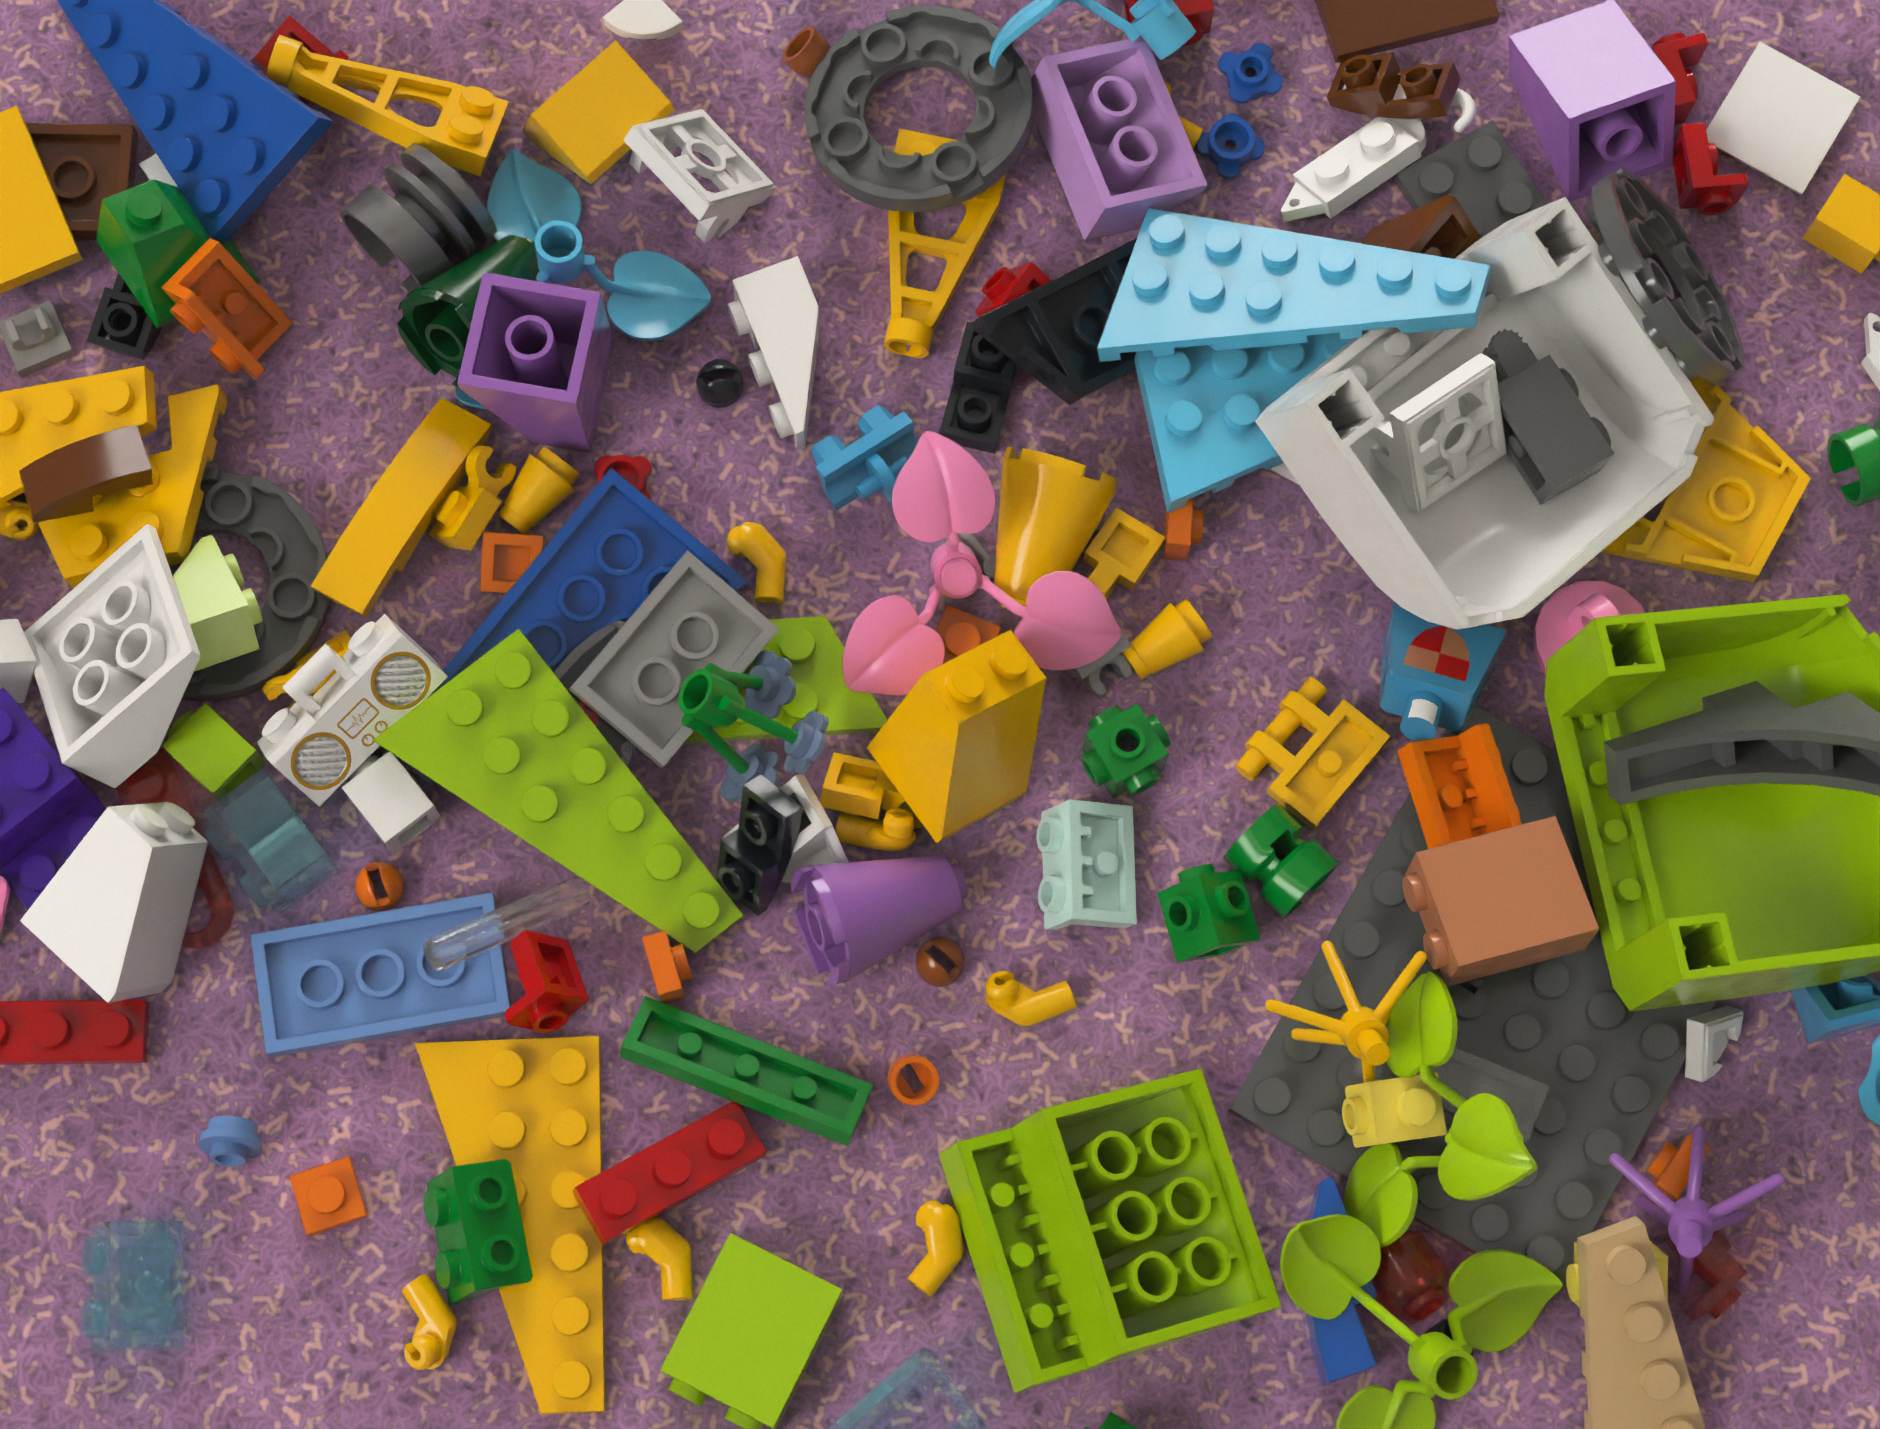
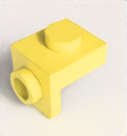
[1342,1072,1447,1148]

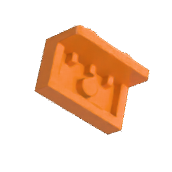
[161,238,293,379]
[1397,723,1522,849]

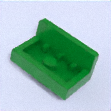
[423,1159,533,1305]

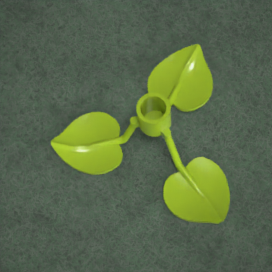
[1343,971,1538,1248]
[1280,1214,1563,1429]

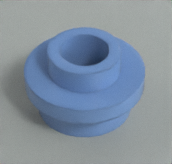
[198,1115,262,1167]

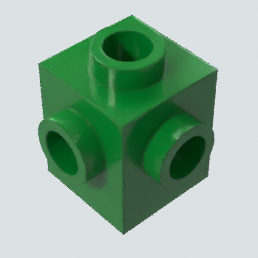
[1080,703,1171,799]
[1157,864,1261,963]

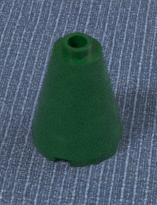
[397,235,540,387]

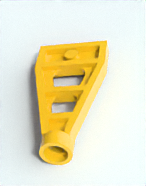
[266,35,509,177]
[883,128,1007,359]

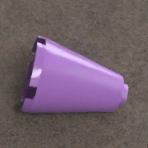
[791,855,968,986]

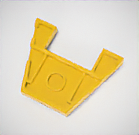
[1600,357,1811,582]
[38,384,227,588]

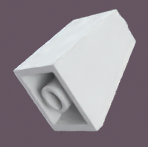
[20,802,208,1003]

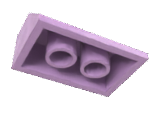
[1031,36,1207,241]

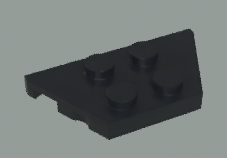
[971,238,1137,405]

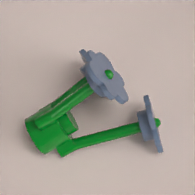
[678,650,829,803]

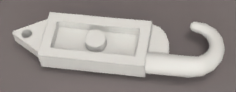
[1281,88,1476,222]

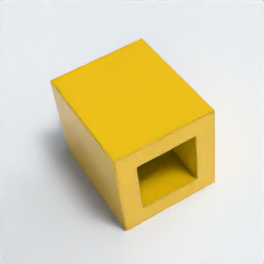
[1802,174,1880,274]

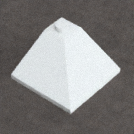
[24,524,201,788]

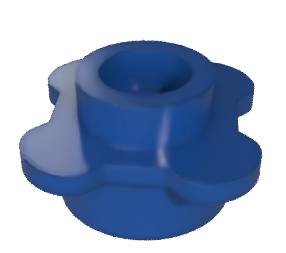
[1218,43,1283,104]
[1196,113,1265,179]

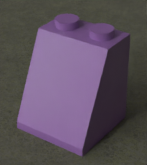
[1509,0,1676,203]
[457,272,614,452]

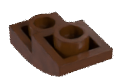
[1327,52,1461,119]
[19,425,153,523]

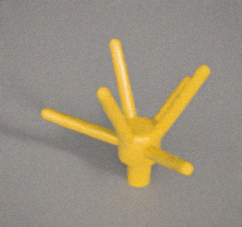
[1265,941,1427,1083]

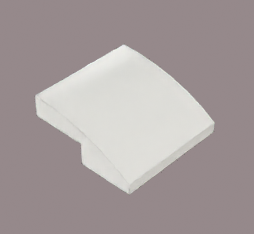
[1706,42,1860,195]

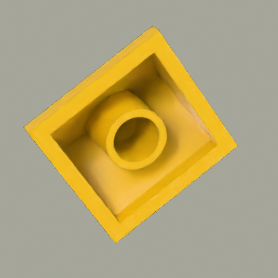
[522,40,675,184]

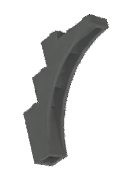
[1604,681,1880,805]

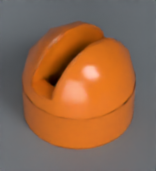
[355,862,405,911]
[887,1054,939,1105]

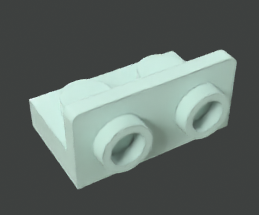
[1036,799,1137,930]

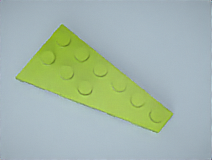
[373,628,743,953]

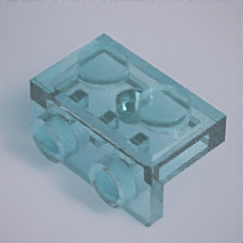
[82,1220,184,1353]

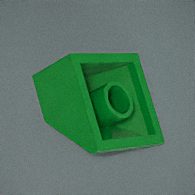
[96,179,259,328]

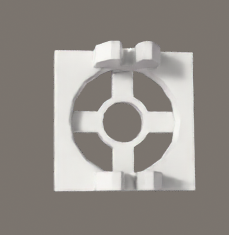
[623,109,776,243]
[1368,353,1507,513]

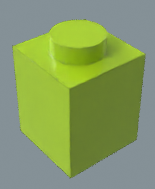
[162,703,266,806]

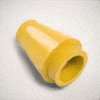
[497,446,580,535]
[1121,599,1213,681]

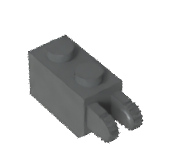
[1482,329,1614,505]

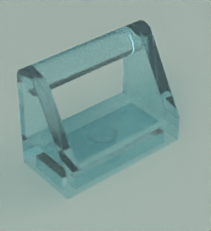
[827,1346,988,1429]

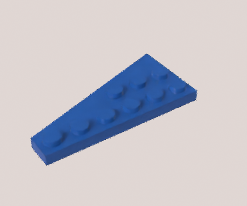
[57,0,334,242]
[394,468,749,783]

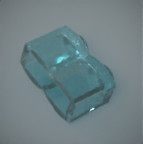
[203,768,340,914]

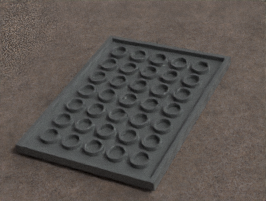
[1228,706,1716,1300]

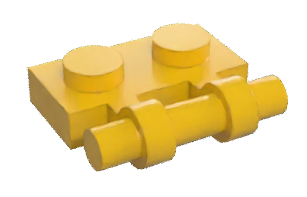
[1234,677,1391,831]

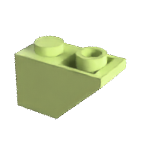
[173,535,263,672]

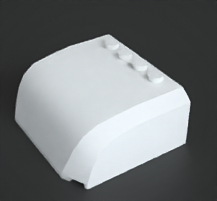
[1255,197,1714,630]

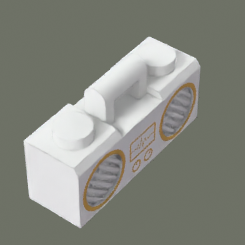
[257,614,448,807]

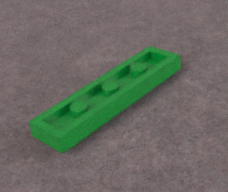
[620,996,873,1146]

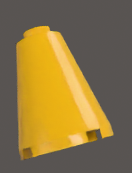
[994,447,1119,610]

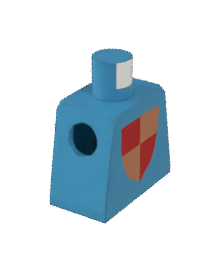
[1379,602,1506,741]

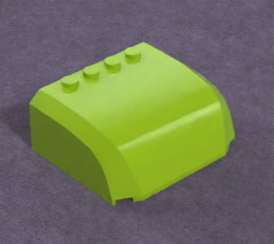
[1544,594,1880,1012]

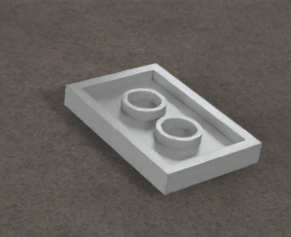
[568,551,779,768]

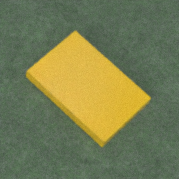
[0,106,83,294]

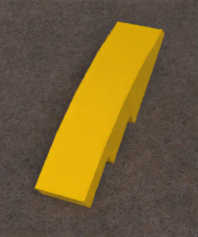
[311,398,494,619]

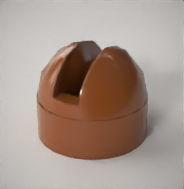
[782,26,831,77]
[916,937,964,987]

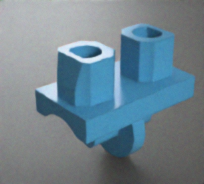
[811,405,918,511]

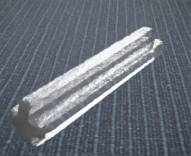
[423,876,591,971]

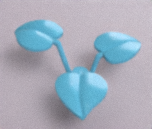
[989,0,1196,71]
[455,149,711,409]

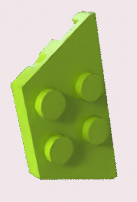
[683,616,887,744]

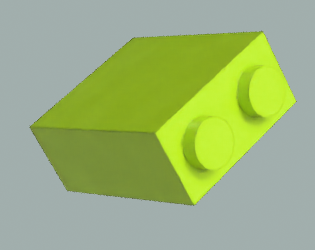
[660,1233,844,1429]

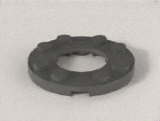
[805,5,1035,212]
[1585,168,1744,384]
[182,468,330,701]

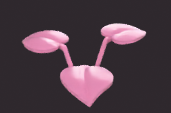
[842,431,1122,696]

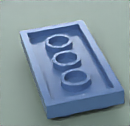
[250,892,512,1058]

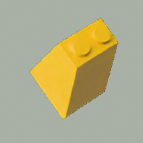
[866,630,1046,843]

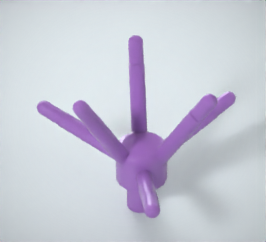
[1609,1126,1784,1295]

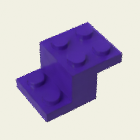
[0,687,107,910]

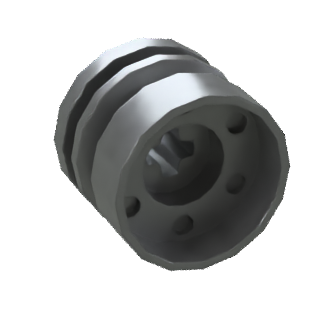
[339,143,497,293]

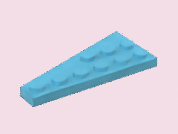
[1097,208,1490,362]
[1134,330,1364,514]

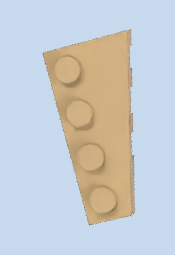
[1577,1216,1705,1429]

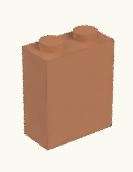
[1402,816,1599,987]

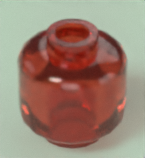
[1372,1230,1451,1325]

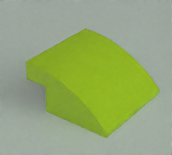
[939,1068,1282,1394]

